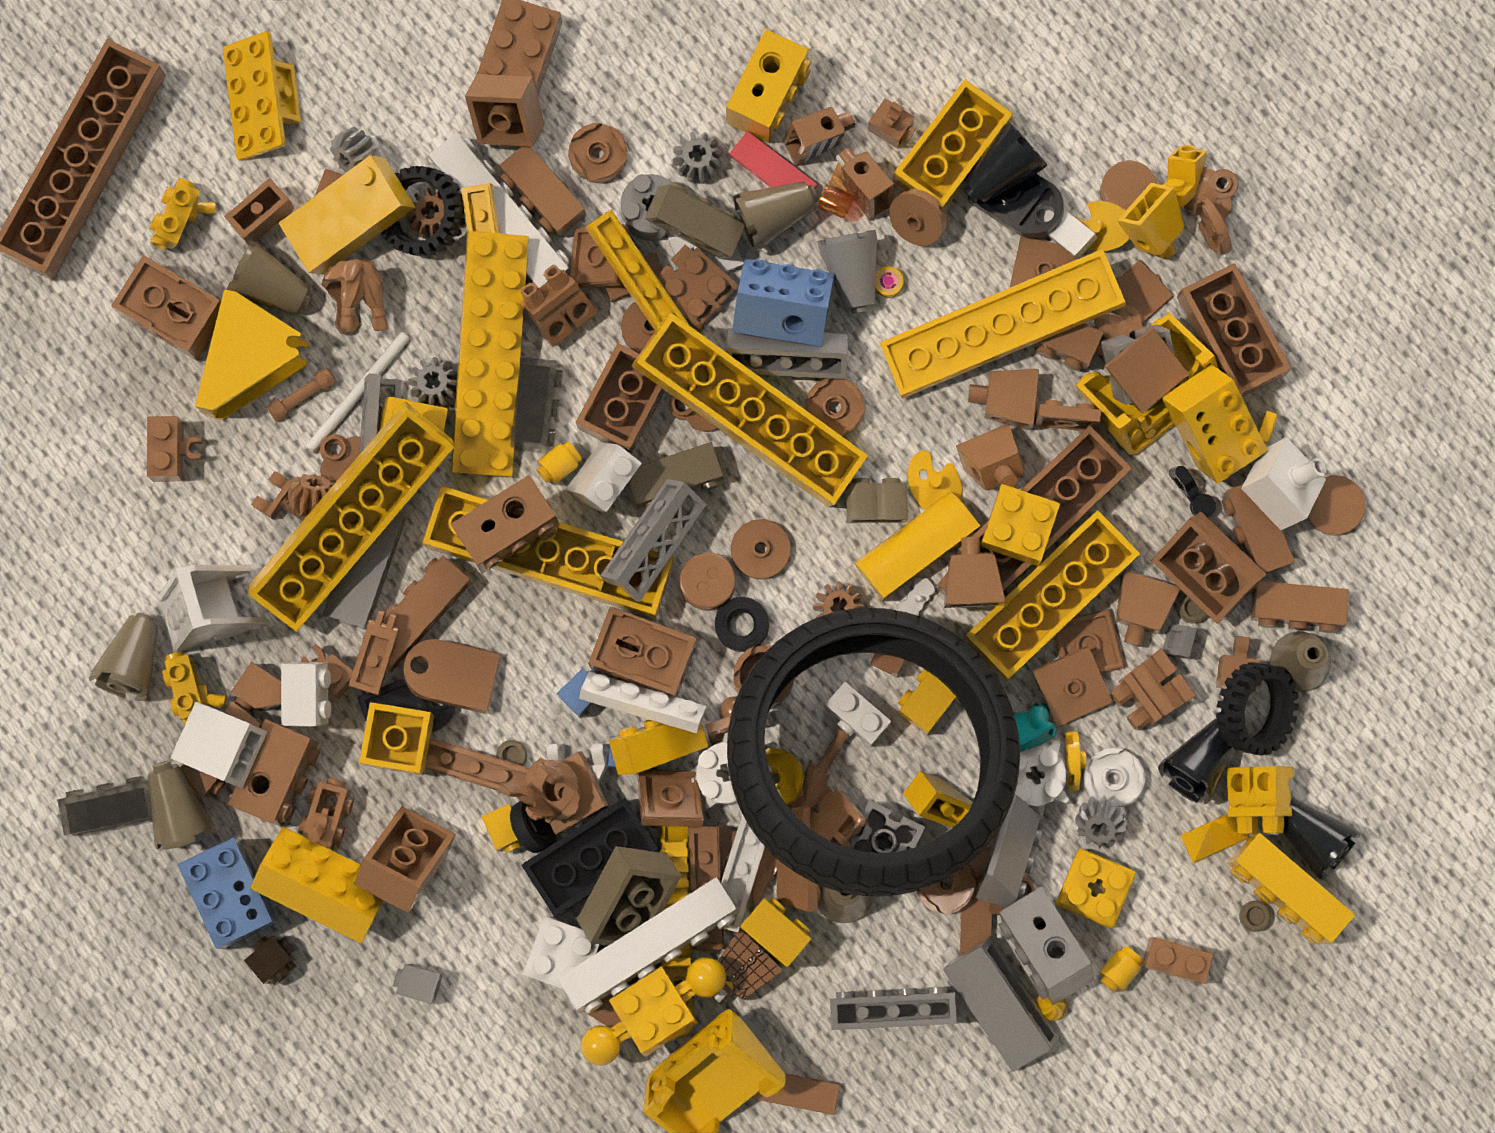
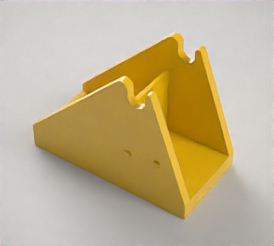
[195,289,310,420]

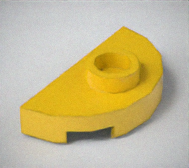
[1064,731,1086,791]

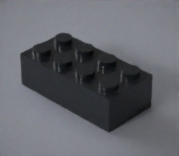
[521,798,659,918]

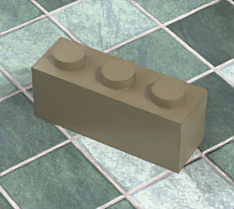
[645,183,745,259]
[629,442,724,510]

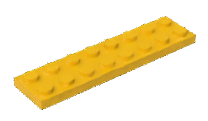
[451,231,529,477]
[879,249,1126,399]

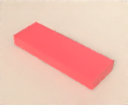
[729,131,818,189]

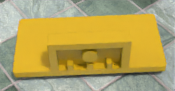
[223,31,301,161]

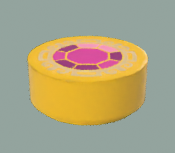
[875,266,904,298]

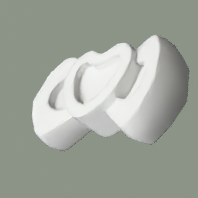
[897,577,935,616]

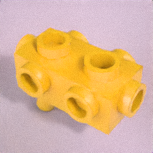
[149,178,215,250]
[162,651,226,727]

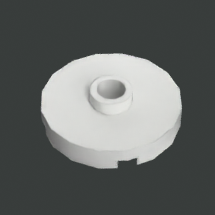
[1083,748,1145,807]

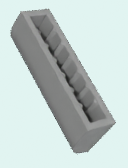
[322,512,407,630]
[943,936,1059,1072]

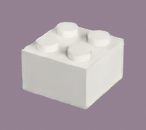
[522,916,601,989]

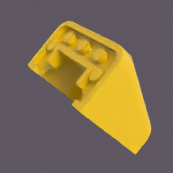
[1075,312,1218,455]
[643,1009,785,1133]

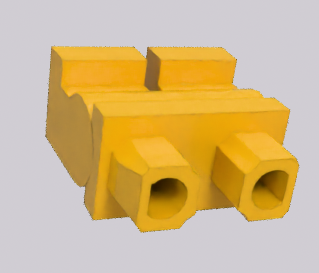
[1226,766,1293,834]

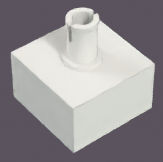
[1241,437,1326,530]

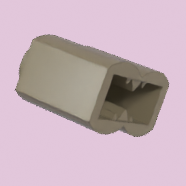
[846,478,908,523]

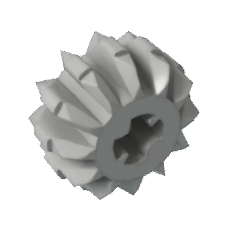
[330,126,380,173]
[672,131,723,183]
[408,357,457,407]
[1075,794,1128,849]

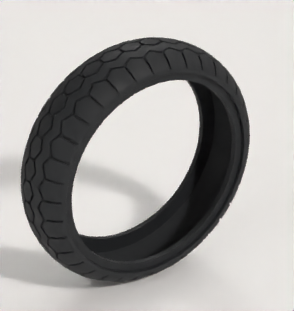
[727,608,1020,897]

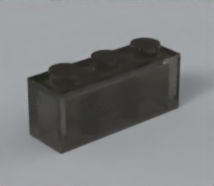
[510,357,563,454]
[57,776,152,837]

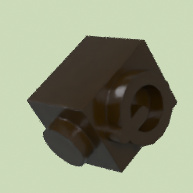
[244,936,297,986]

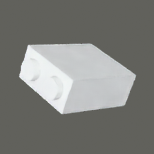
[566,442,642,512]
[171,702,267,788]

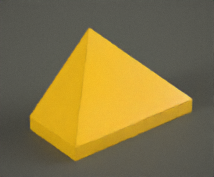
[1180,813,1249,863]

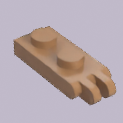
[349,609,400,696]

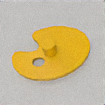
[1074,201,1130,251]
[907,450,962,510]

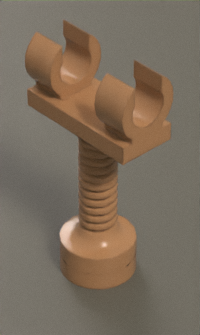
[251,471,307,521]

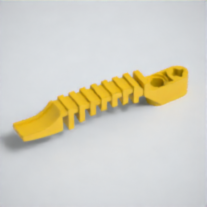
[660,826,695,1038]

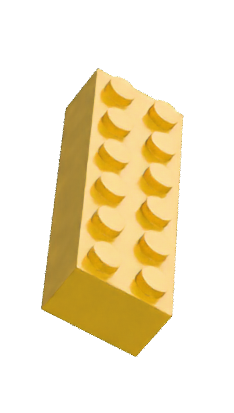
[964,510,1140,683]

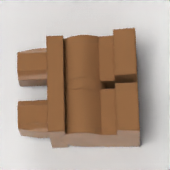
[520,265,598,347]
[1109,648,1196,730]

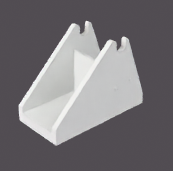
[158,565,266,653]

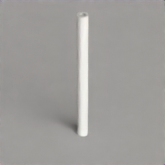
[305,331,410,454]

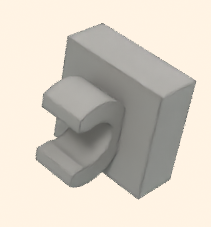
[1163,625,1202,658]

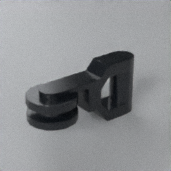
[1169,466,1216,518]

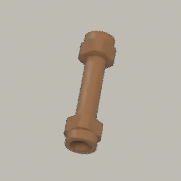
[266,367,336,422]

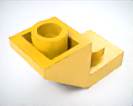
[1163,145,1207,207]

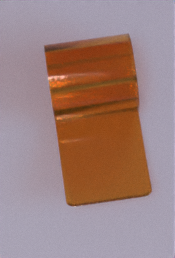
[817,162,855,219]

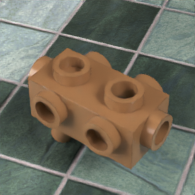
[298,778,354,849]

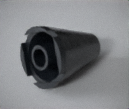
[964,121,1048,203]
[1158,719,1233,804]
[1283,798,1361,881]

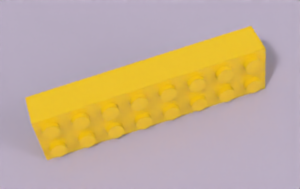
[631,313,868,507]
[248,401,455,632]
[422,486,674,619]

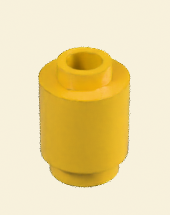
[536,441,582,485]
[1099,945,1144,993]

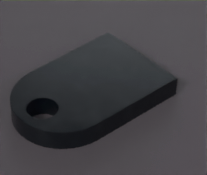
[968,174,1064,238]
[357,673,455,734]

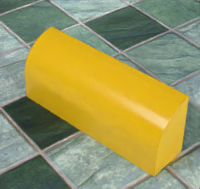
[853,492,980,602]

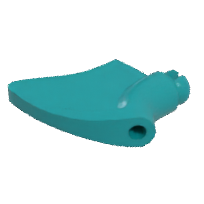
[1014,703,1057,752]

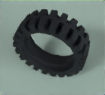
[381,166,466,256]
[1216,662,1299,756]

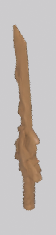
[751,729,849,908]

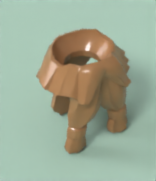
[321,259,388,334]
[500,757,581,823]

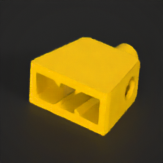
[1117,183,1184,259]

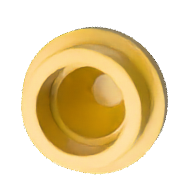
[1036,996,1067,1021]

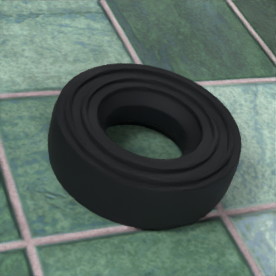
[715,597,769,652]
[510,801,556,853]

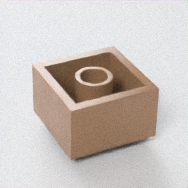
[465,74,545,147]

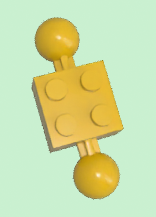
[580,957,726,1066]

